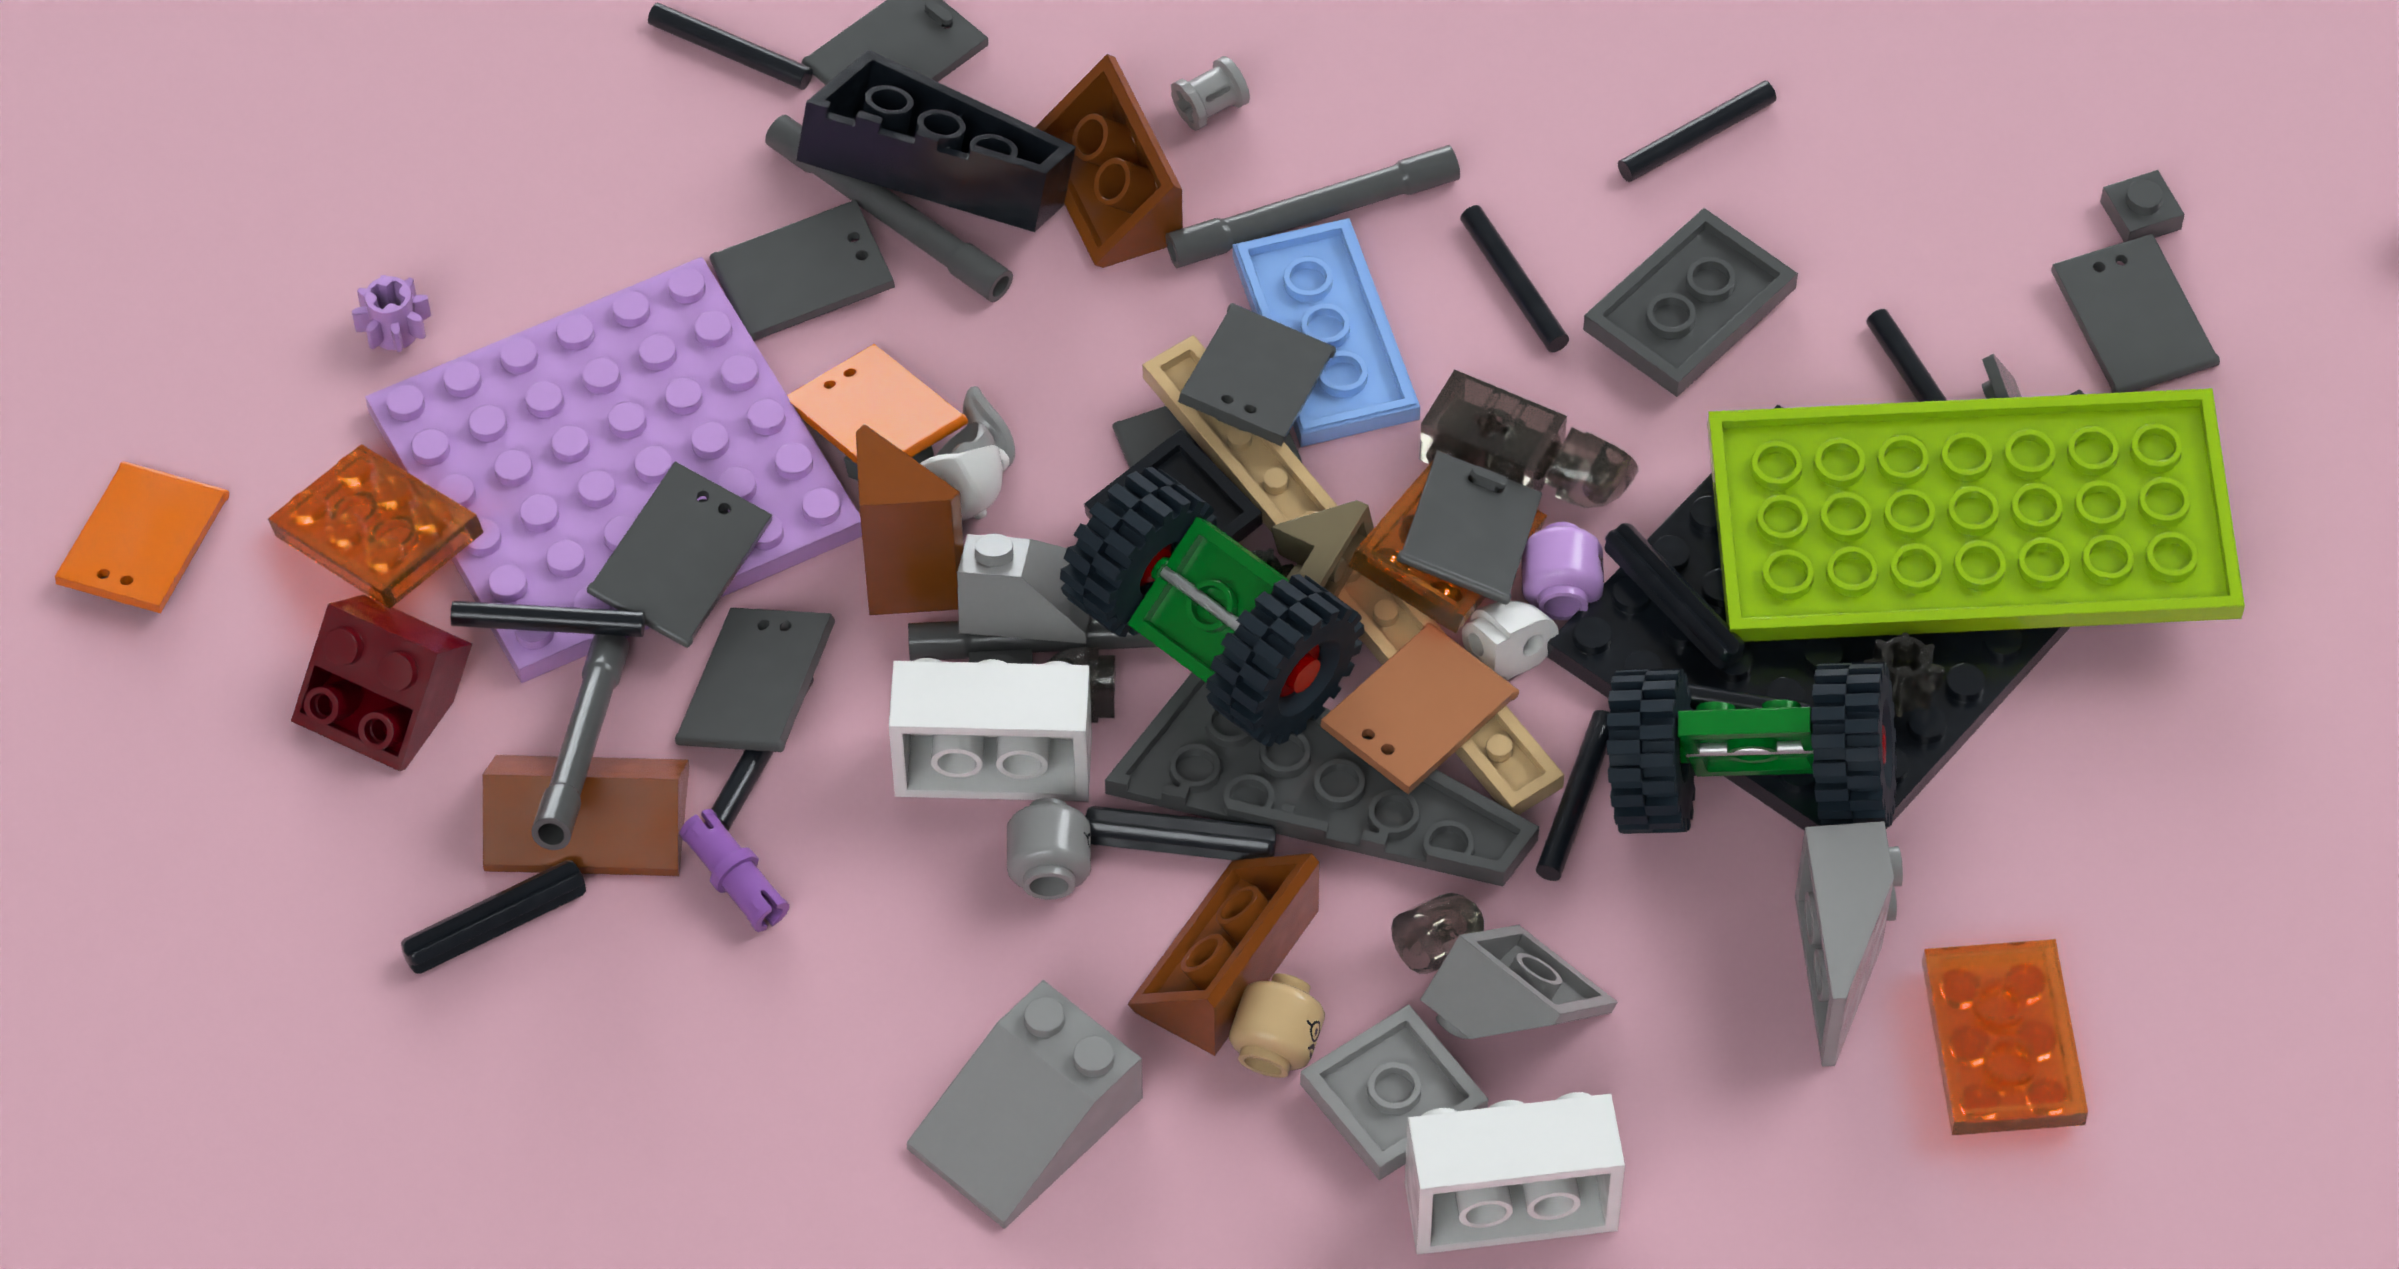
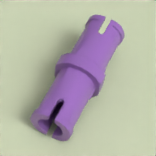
[679,809,789,932]

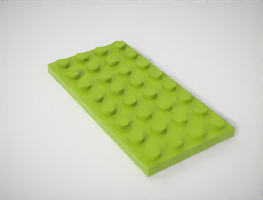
[1707,388,2245,642]

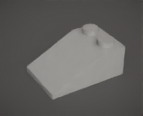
[1795,821,1903,1067]
[907,980,1143,1229]

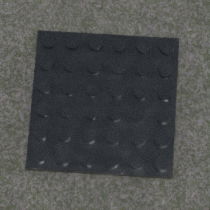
[1547,405,2070,831]

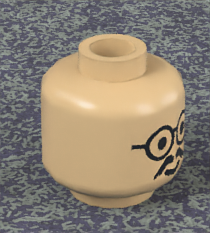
[1229,973,1325,1078]

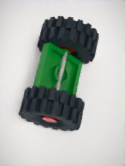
[1060,467,1364,746]
[1607,662,1897,834]

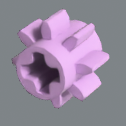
[352,275,431,352]

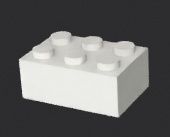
[889,658,1092,802]
[1405,1092,1625,1255]

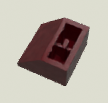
[291,595,472,771]

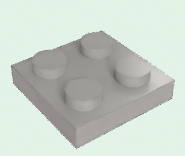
[1300,1004,1489,1180]

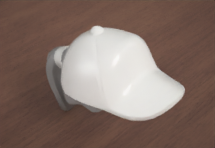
[920,386,1015,520]

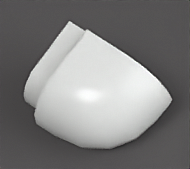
[1462,601,1559,680]

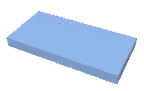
[1233,218,1420,447]

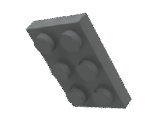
[1583,208,1798,397]

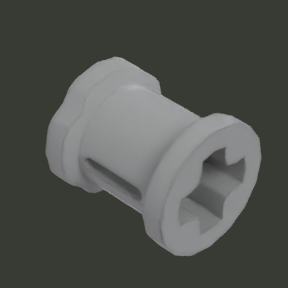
[1171,56,1250,131]

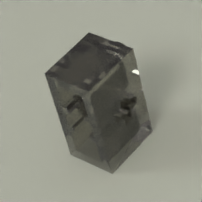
[1419,369,1567,492]

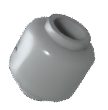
[1007,798,1091,900]

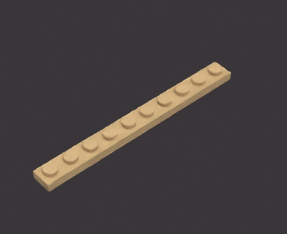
[1142,335,1564,815]

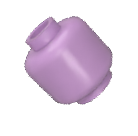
[1521,522,1604,620]

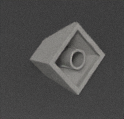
[957,534,1092,644]
[1420,925,1618,1039]

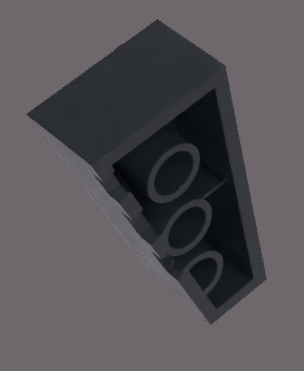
[796,50,1076,232]

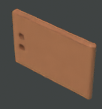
[1320,623,1519,794]

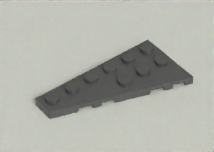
[1105,673,1539,887]

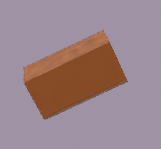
[1035,54,1183,268]
[856,424,964,615]
[482,755,690,876]
[1128,853,1320,1056]

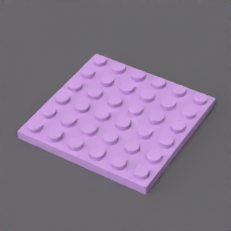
[365,257,862,683]

